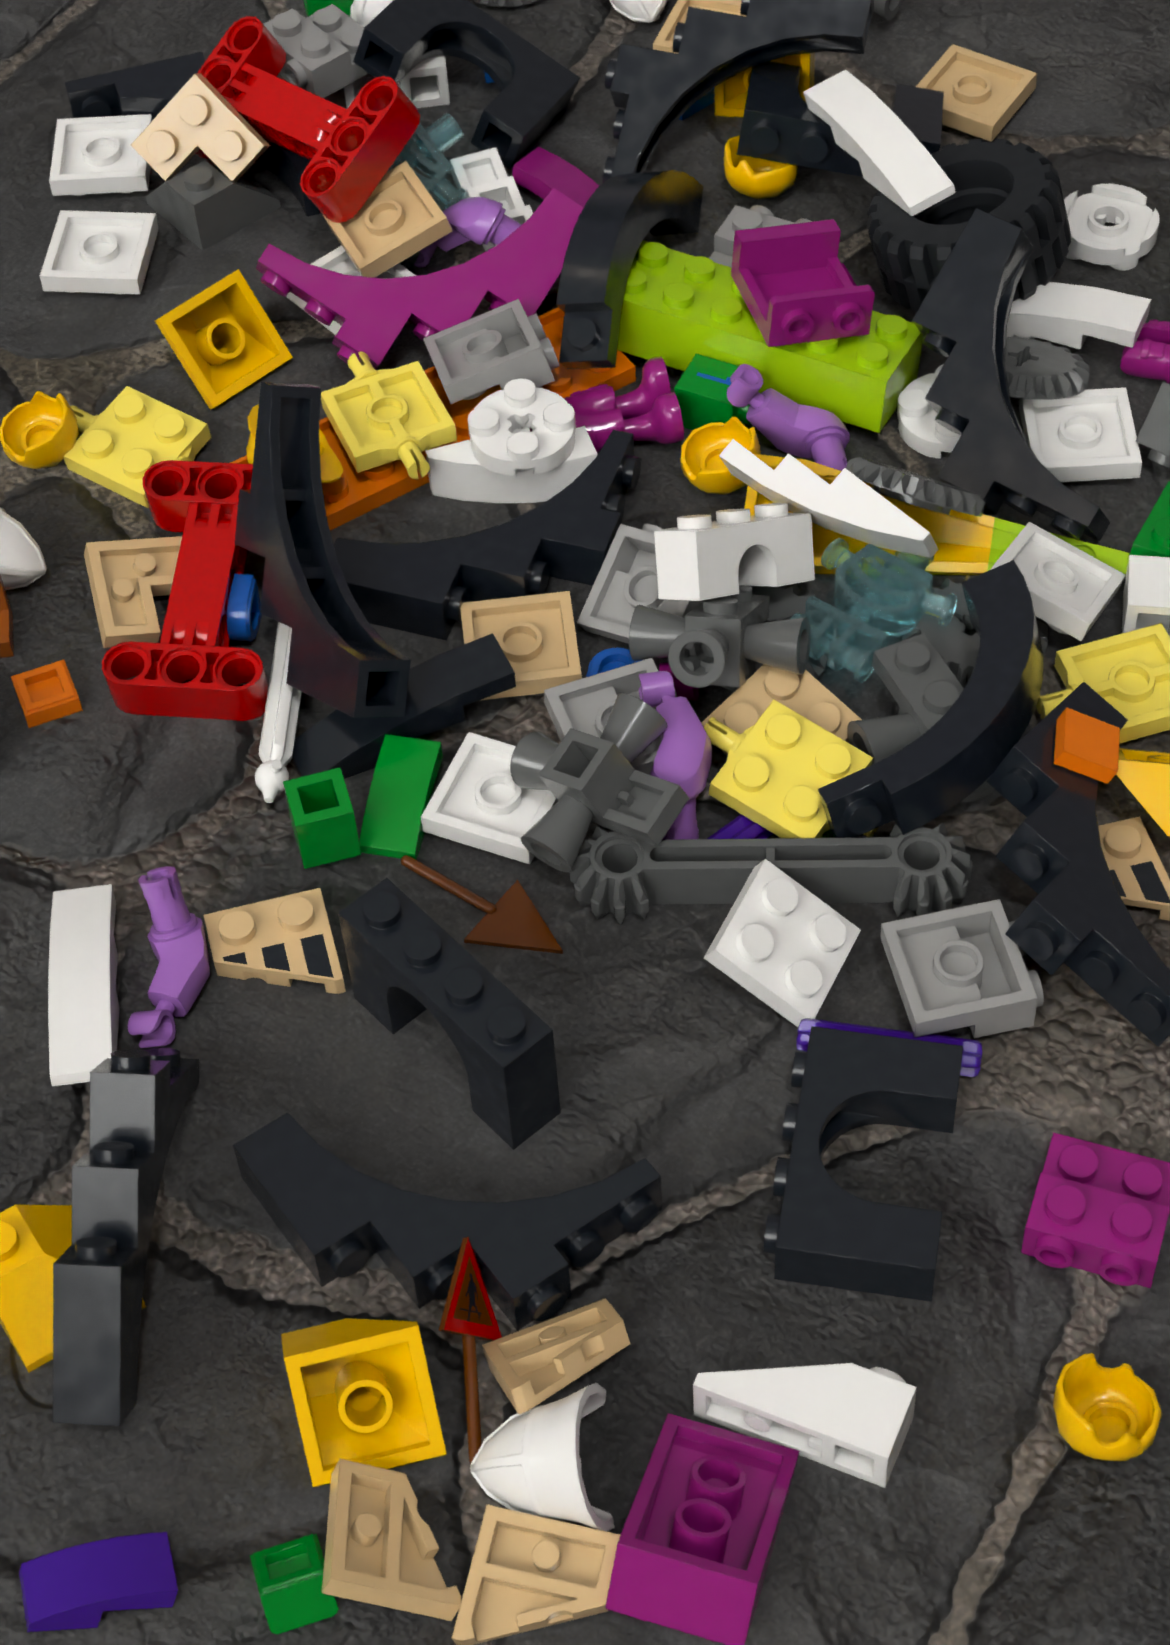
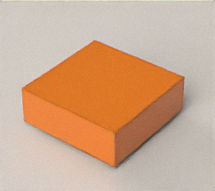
[11,659,83,728]
[1054,707,1120,784]

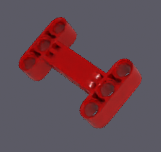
[196,16,420,223]
[102,460,269,721]

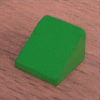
[250,1533,338,1634]

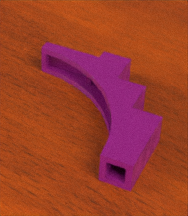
[256,188,584,370]

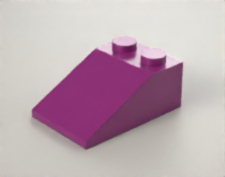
[605,1413,800,1645]

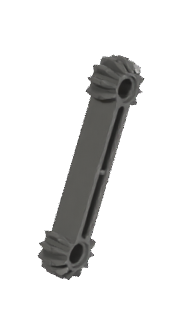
[569,822,973,925]

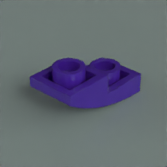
[19,1532,178,1632]

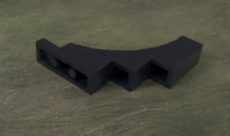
[65,51,321,217]

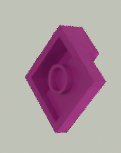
[1021,1132,1170,1288]

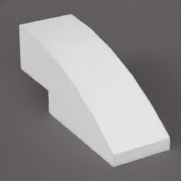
[425,426,598,503]

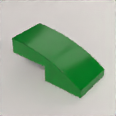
[359,734,443,860]

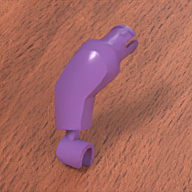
[414,197,522,268]
[727,364,850,471]
[639,671,712,840]
[128,866,210,1048]

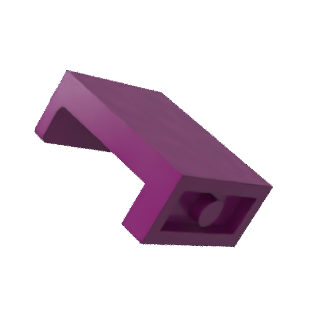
[731,219,875,347]

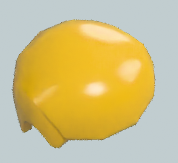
[724,135,798,199]
[0,391,79,469]
[681,417,761,495]
[1053,1353,1162,1461]

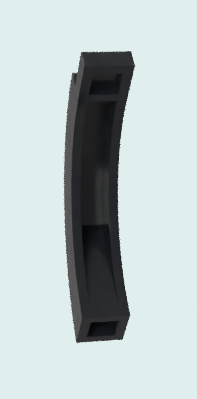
[556,170,703,369]
[818,560,1044,838]

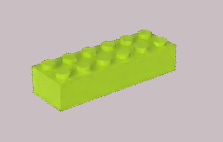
[617,241,924,433]

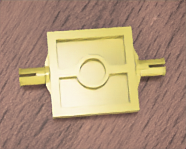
[321,352,457,479]
[64,386,212,508]
[1036,623,1170,744]
[704,699,879,838]

